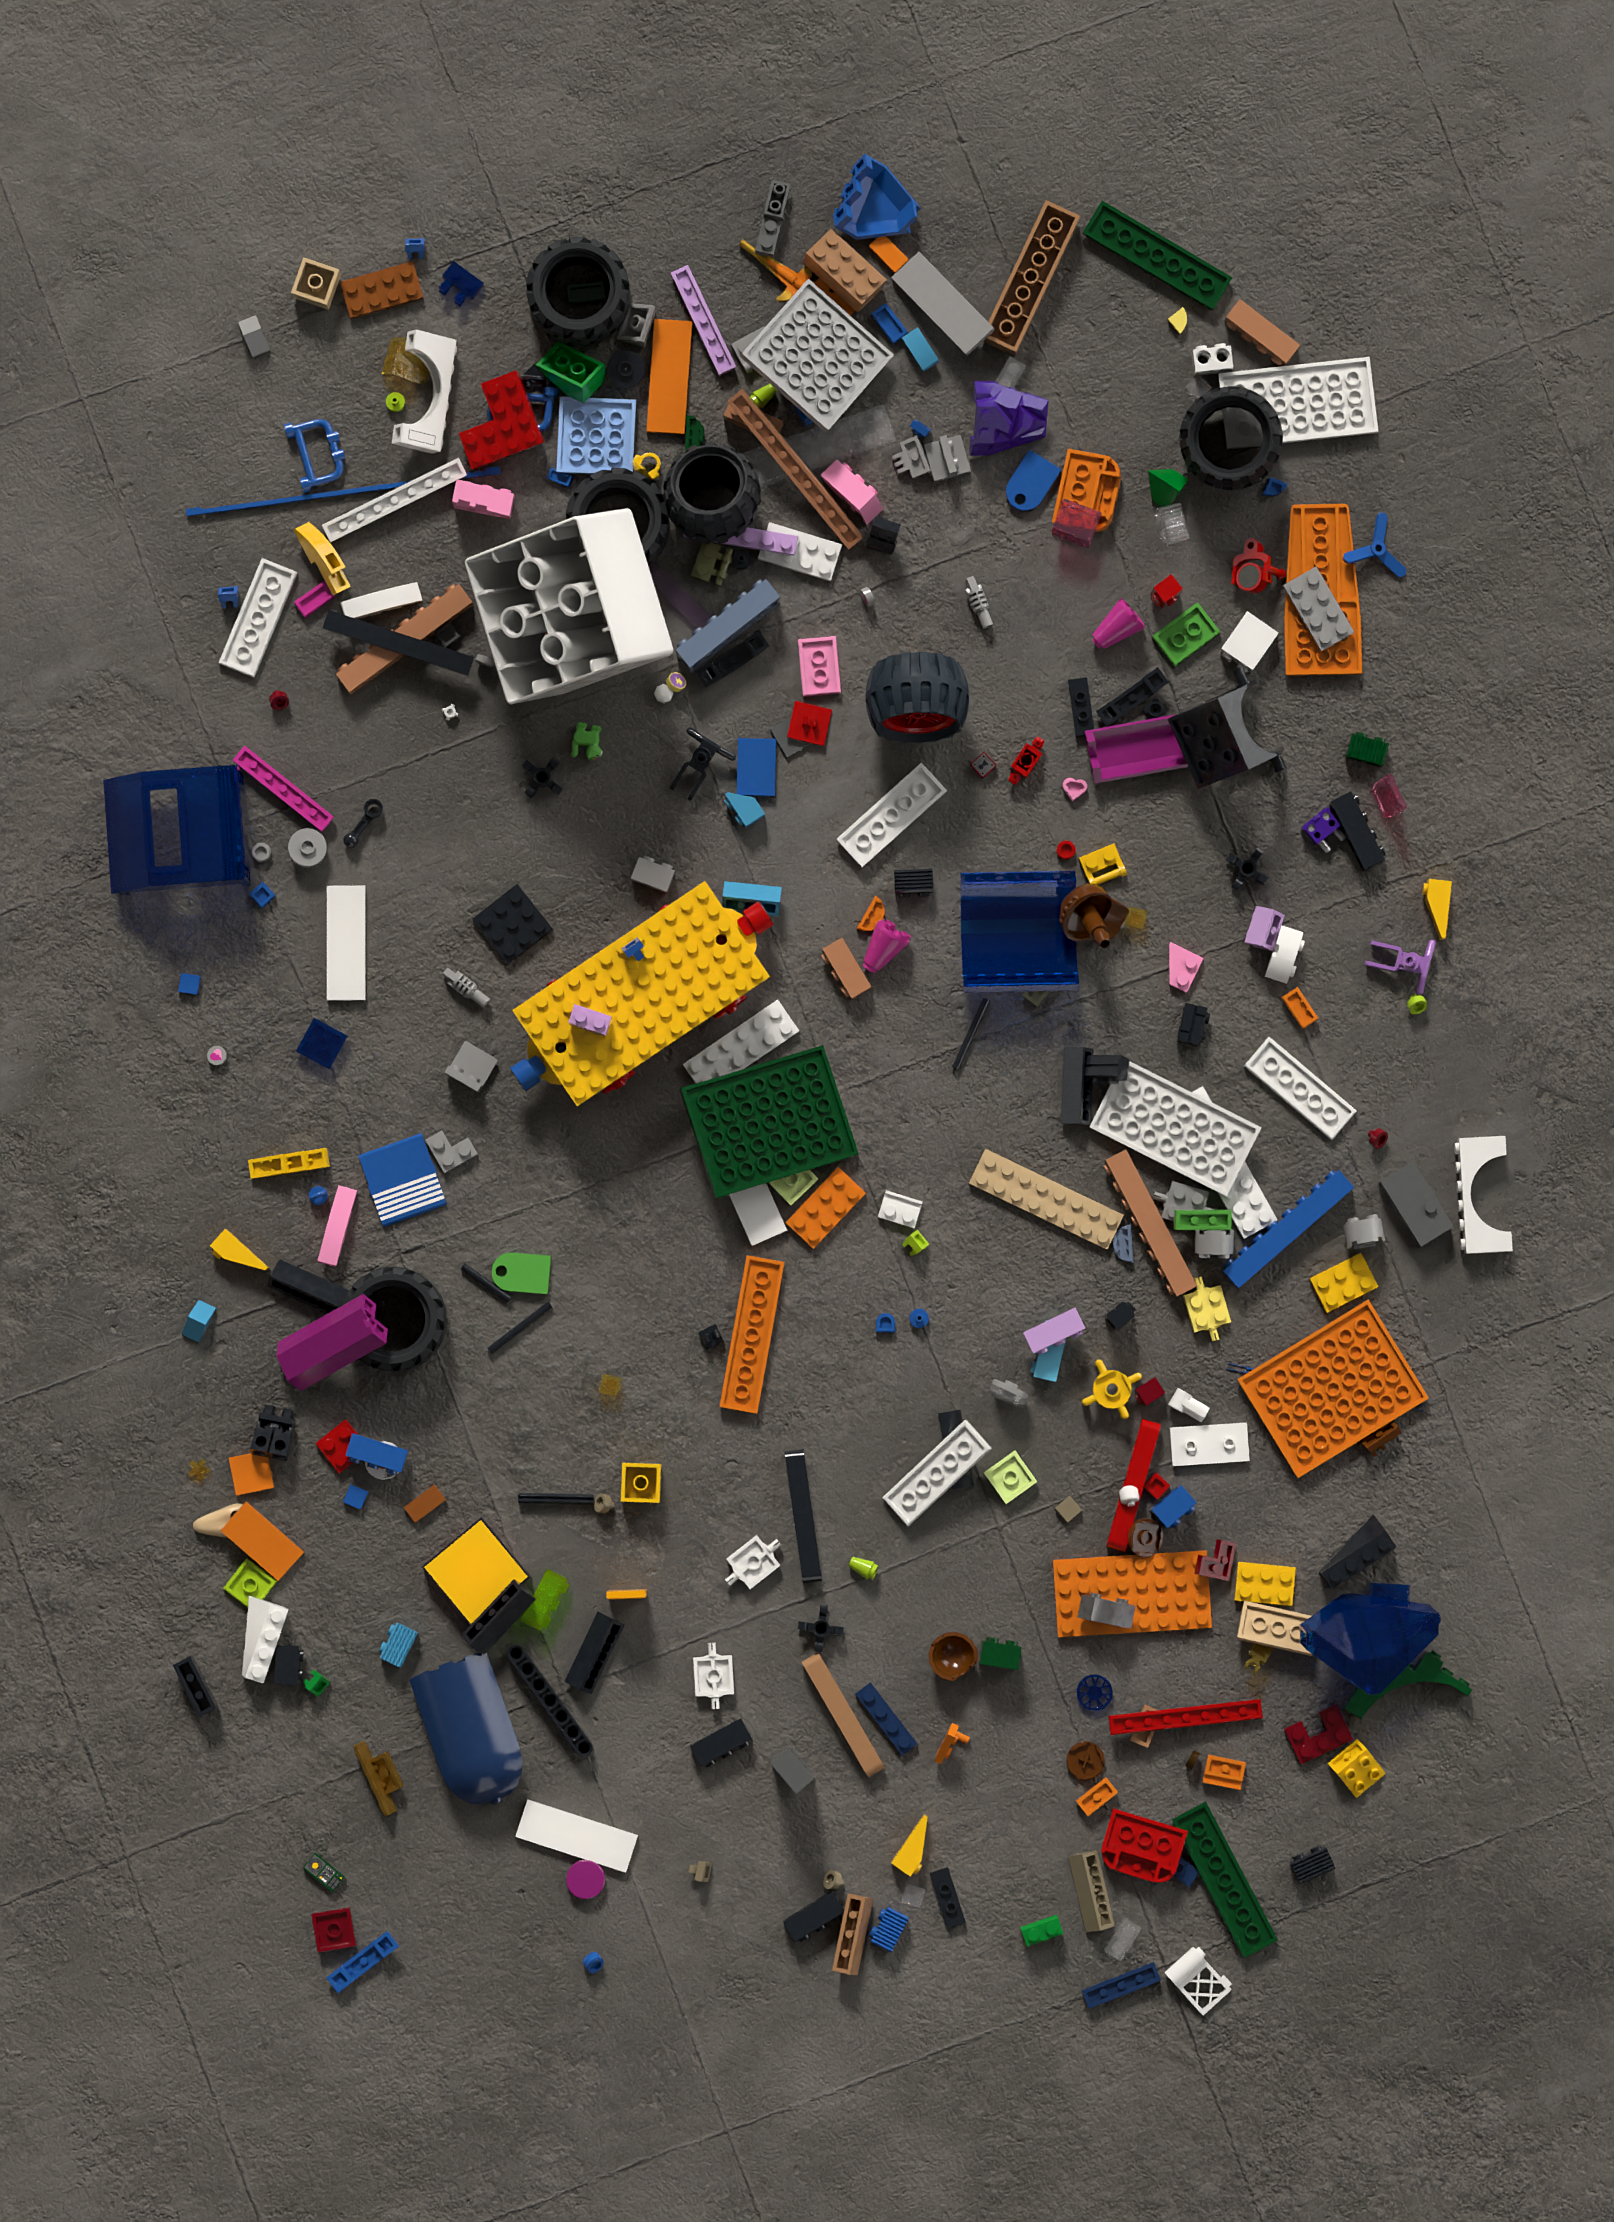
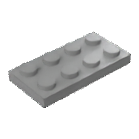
[1283,567,1354,652]

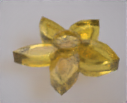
[188,1458,211,1481]

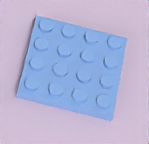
[556,397,636,475]

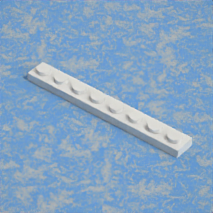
[322,458,467,542]

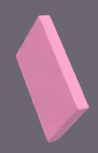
[798,636,841,697]

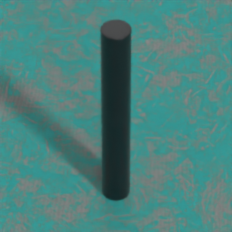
[461,1263,512,1303]

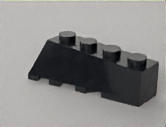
[1319,1514,1396,1589]

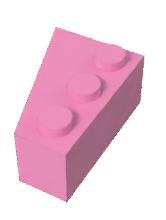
[821,460,883,525]
[452,479,515,519]

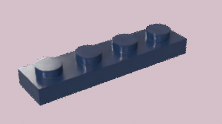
[855,1682,918,1756]
[1082,1961,1161,2009]

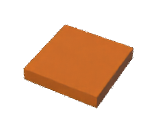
[229,1453,274,1496]

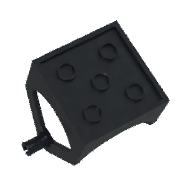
[1168,666,1287,789]

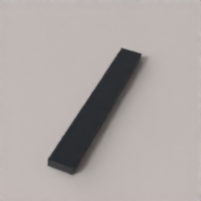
[323,610,474,676]

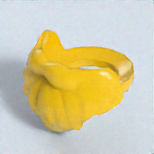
[632,452,661,481]

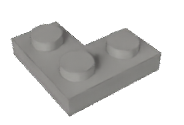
[426,1131,478,1173]

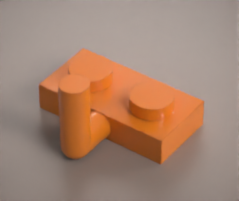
[934,1723,970,1764]

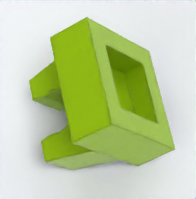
[902,1229,929,1256]

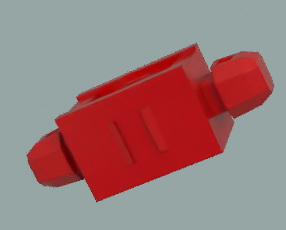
[1008,737,1044,785]

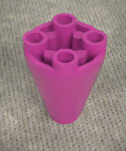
[863,919,911,973]

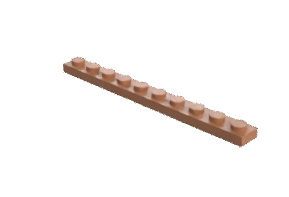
[727,388,864,550]

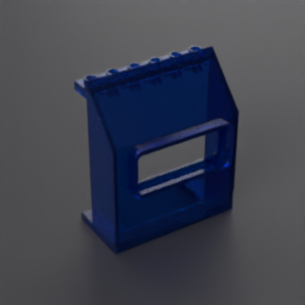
[103,765,251,896]

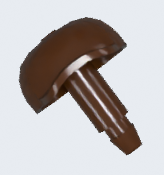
[1059,884,1129,948]

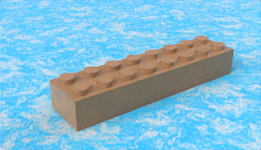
[982,200,1080,357]

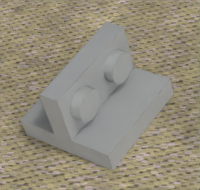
[924,435,971,482]

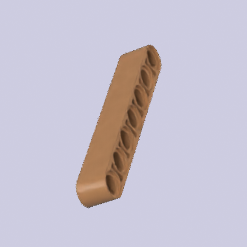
[802,1652,885,1778]

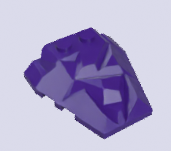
[969,381,1049,456]

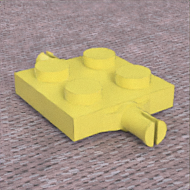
[1183,1276,1231,1341]

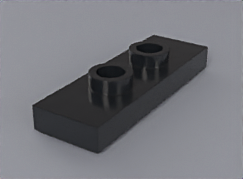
[1068,677,1094,737]
[930,1867,966,1929]

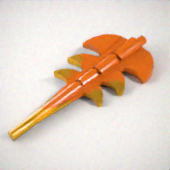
[739,239,854,316]

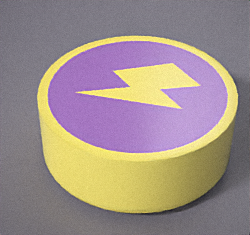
[666,672,686,692]

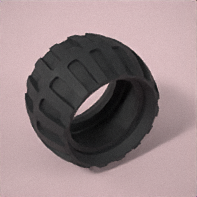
[1179,386,1283,490]

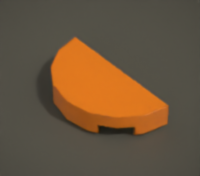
[857,895,885,931]

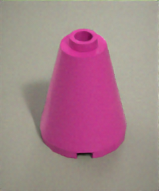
[1092,598,1146,649]

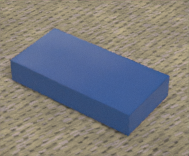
[871,303,909,345]

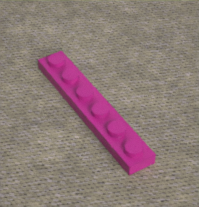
[233,745,334,832]

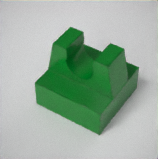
[303,1670,331,1697]

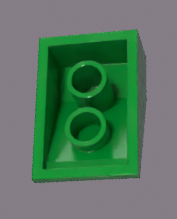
[536,342,606,404]

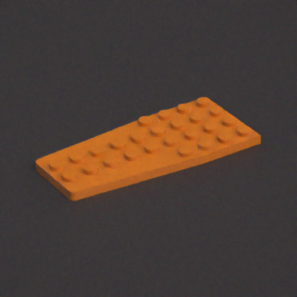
[1284,504,1362,676]

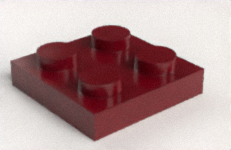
[311,1907,356,1952]

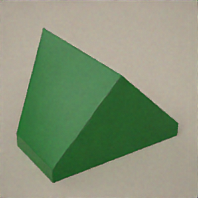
[1148,469,1189,511]

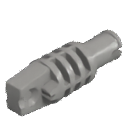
[965,576,994,629]
[443,968,490,1008]

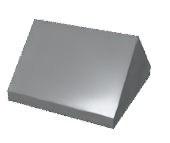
[617,303,656,348]

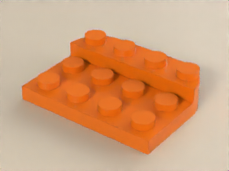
[1052,449,1122,532]

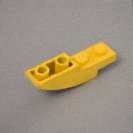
[293,522,351,595]

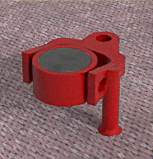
[1231,538,1286,594]

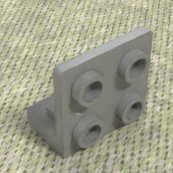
[445,1041,498,1093]

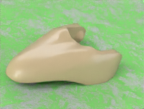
[193,1503,243,1538]

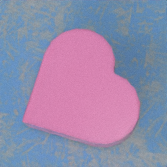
[1062,778,1088,802]

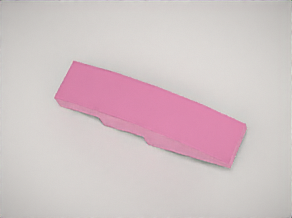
[317,1185,357,1267]

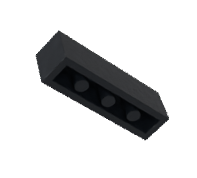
[1329,791,1386,871]
[462,1579,536,1655]

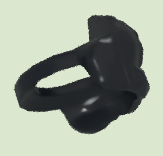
[520,364,550,387]

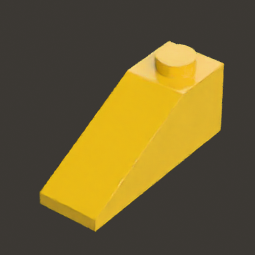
[1422,879,1452,940]
[210,1229,269,1271]
[891,1814,928,1877]

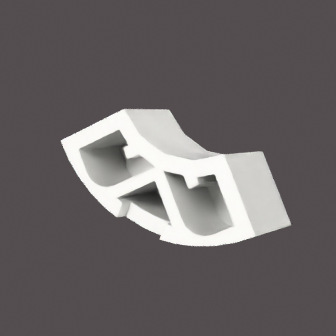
[1265,925,1305,984]

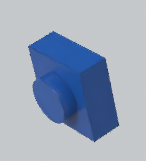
[910,419,932,437]

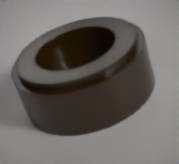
[1185,1750,1201,1770]

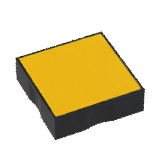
[422,1517,532,1625]

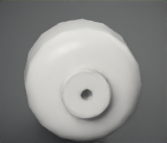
[1119,1486,1139,1506]

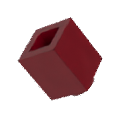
[1134,1377,1165,1406]

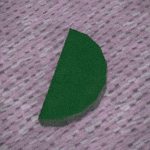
[685,415,705,453]

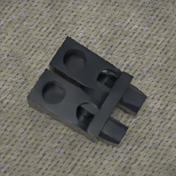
[250,1404,294,1461]

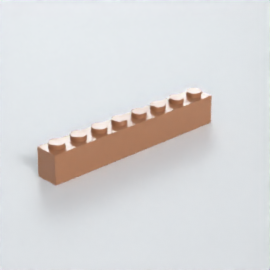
[336,584,473,695]
[1104,1150,1197,1297]

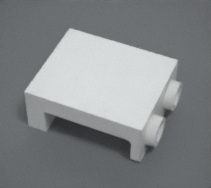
[1220,611,1278,673]

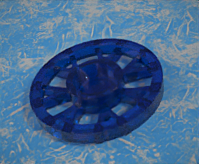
[1076,1674,1113,1711]

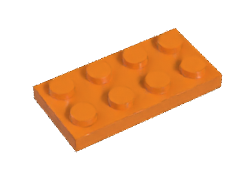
[786,1167,866,1249]

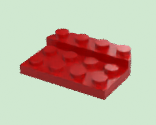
[1101,1808,1188,1883]

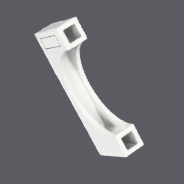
[392,330,457,454]
[1454,1136,1513,1254]

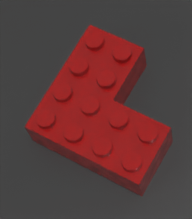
[458,370,545,470]

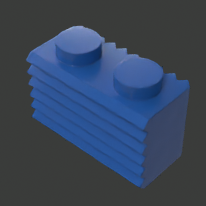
[869,1906,909,1952]

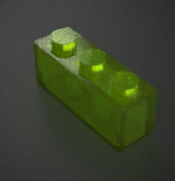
[521,1568,570,1631]

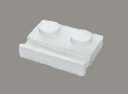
[878,1190,922,1228]

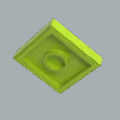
[223,1558,277,1607]

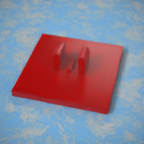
[787,701,832,746]

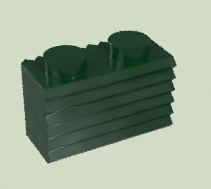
[1345,732,1389,768]

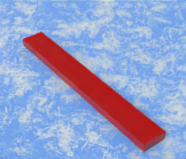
[1108,1699,1263,1735]

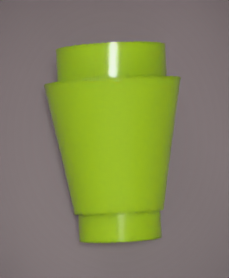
[750,383,777,409]
[848,1557,879,1580]

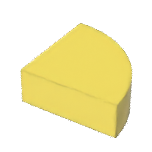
[1168,307,1187,335]

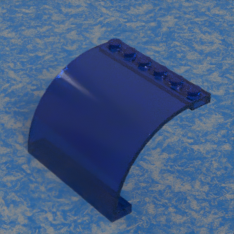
[960,871,1079,993]

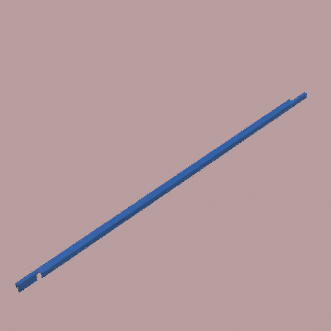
[186,466,501,516]

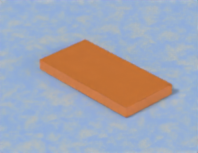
[220,1501,304,1581]

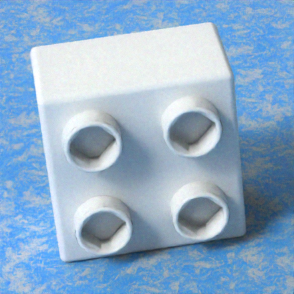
[465,508,673,704]

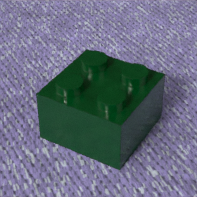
[978,1637,1022,1670]

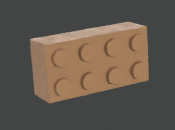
[803,229,887,313]

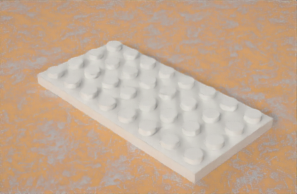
[1218,357,1378,450]
[1090,1062,1261,1196]

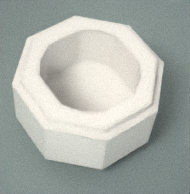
[654,684,673,704]

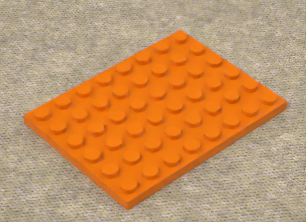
[1237,1299,1429,1478]

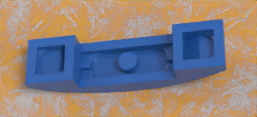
[326,1931,399,1993]

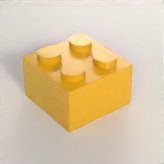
[621,1463,661,1503]

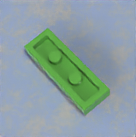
[1174,1210,1232,1230]

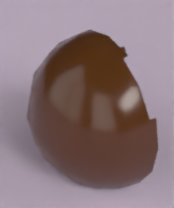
[928,1632,978,1682]

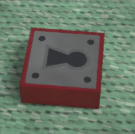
[970,752,997,779]

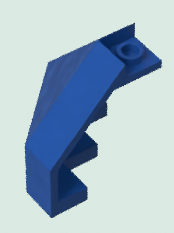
[833,154,921,240]

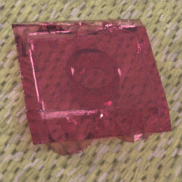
[1052,499,1102,548]
[1370,774,1407,818]

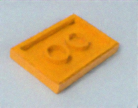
[606,1589,647,1599]

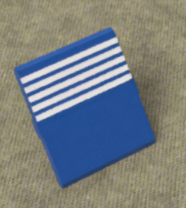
[358,1133,447,1227]

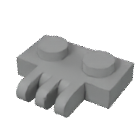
[891,436,932,479]

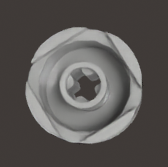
[1343,1214,1386,1249]
[1195,1230,1234,1258]

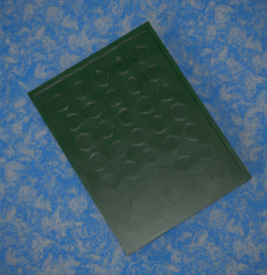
[679,1045,859,1199]

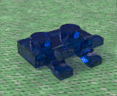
[439,261,484,307]

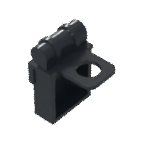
[867,516,901,555]

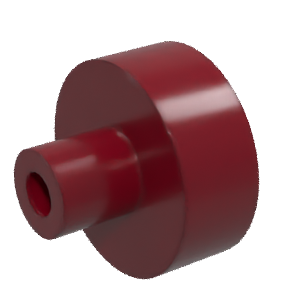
[269,690,289,710]
[1368,1128,1388,1149]

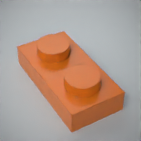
[1076,1777,1118,1816]

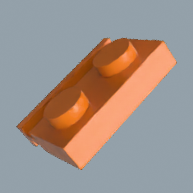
[1202,1754,1246,1790]

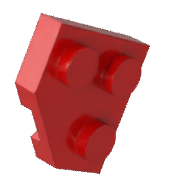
[316,1419,358,1473]

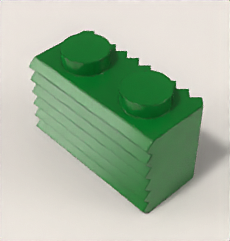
[1020,1914,1063,1946]

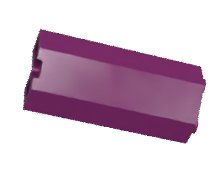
[1085,715,1188,784]
[276,1294,388,1391]

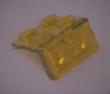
[382,337,428,385]

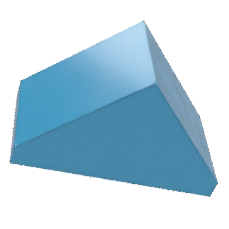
[182,1300,216,1343]

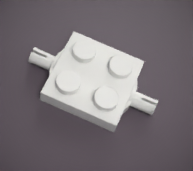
[725,1535,781,1589]
[693,1643,734,1709]

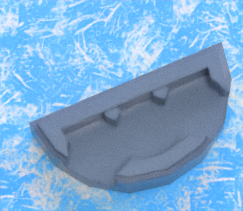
[1113,1224,1133,1263]

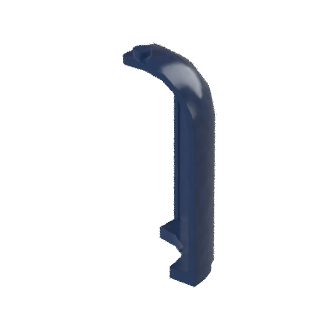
[409,1652,522,1805]

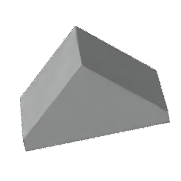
[238,315,270,357]

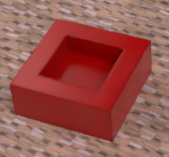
[1144,1472,1171,1500]

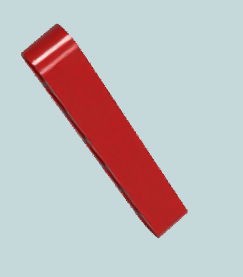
[1106,1419,1161,1552]

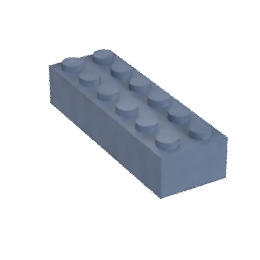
[676,579,780,673]

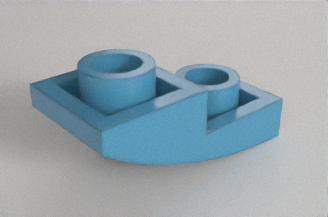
[902,327,939,371]

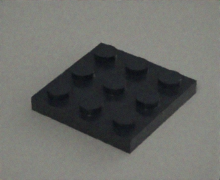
[472,884,553,964]

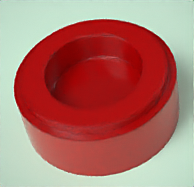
[1056,840,1076,860]

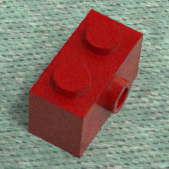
[1151,574,1183,609]

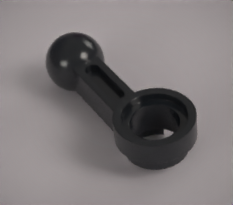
[343,799,383,848]

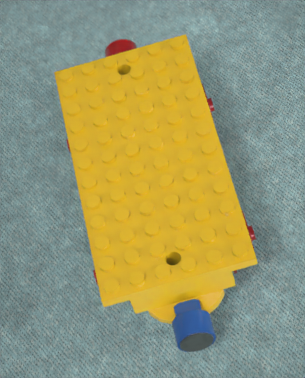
[510,881,773,1107]

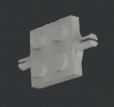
[1153,1181,1215,1221]

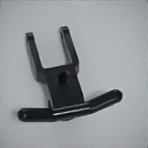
[670,727,736,801]

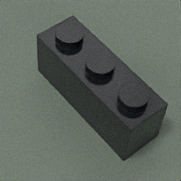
[173,1655,219,1717]
[690,1718,752,1768]
[783,1891,844,1942]

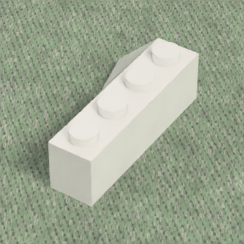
[242,1596,288,1683]

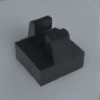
[699,1324,724,1349]

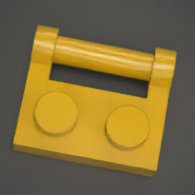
[1079,843,1127,885]

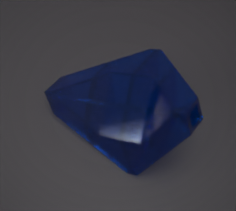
[1300,1593,1441,1695]

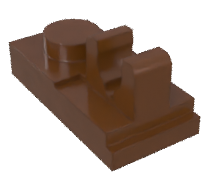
[1360,1421,1402,1457]

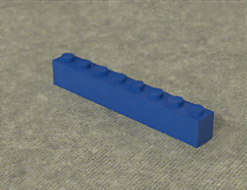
[1222,1170,1354,1289]

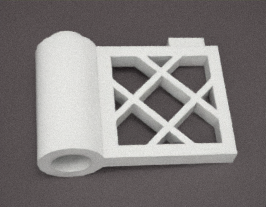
[1165,1947,1232,2015]

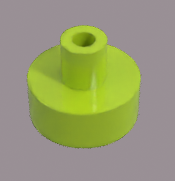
[386,392,405,412]
[1407,994,1428,1014]

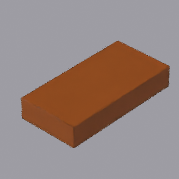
[404,1484,446,1523]

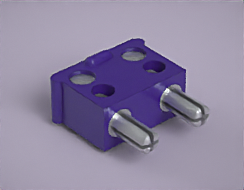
[1301,807,1346,853]

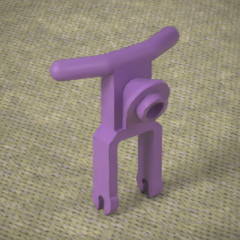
[1365,940,1436,995]

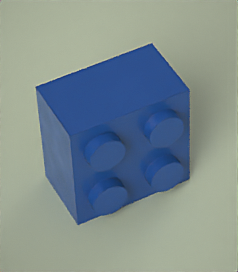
[1150,1485,1197,1528]

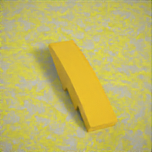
[248,1148,330,1179]

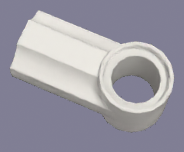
[1168,1388,1209,1422]

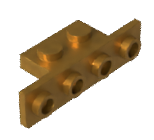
[353,1740,404,1816]

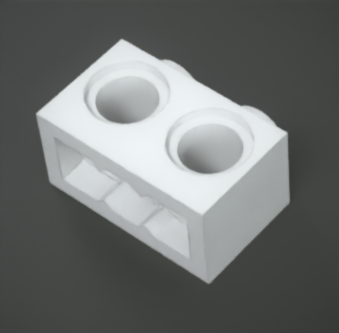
[1191,343,1233,376]

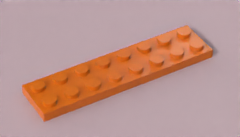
[719,1255,785,1414]

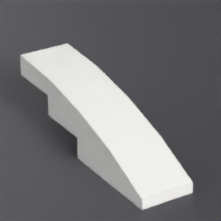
[340,582,422,619]

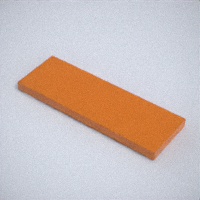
[646,319,692,435]

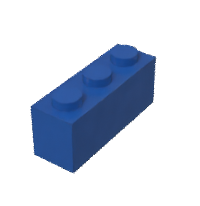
[345,1433,409,1475]

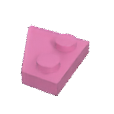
[1169,942,1204,993]

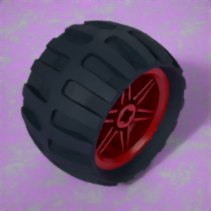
[865,652,969,743]

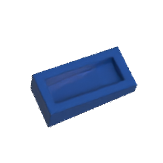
[547,467,574,488]

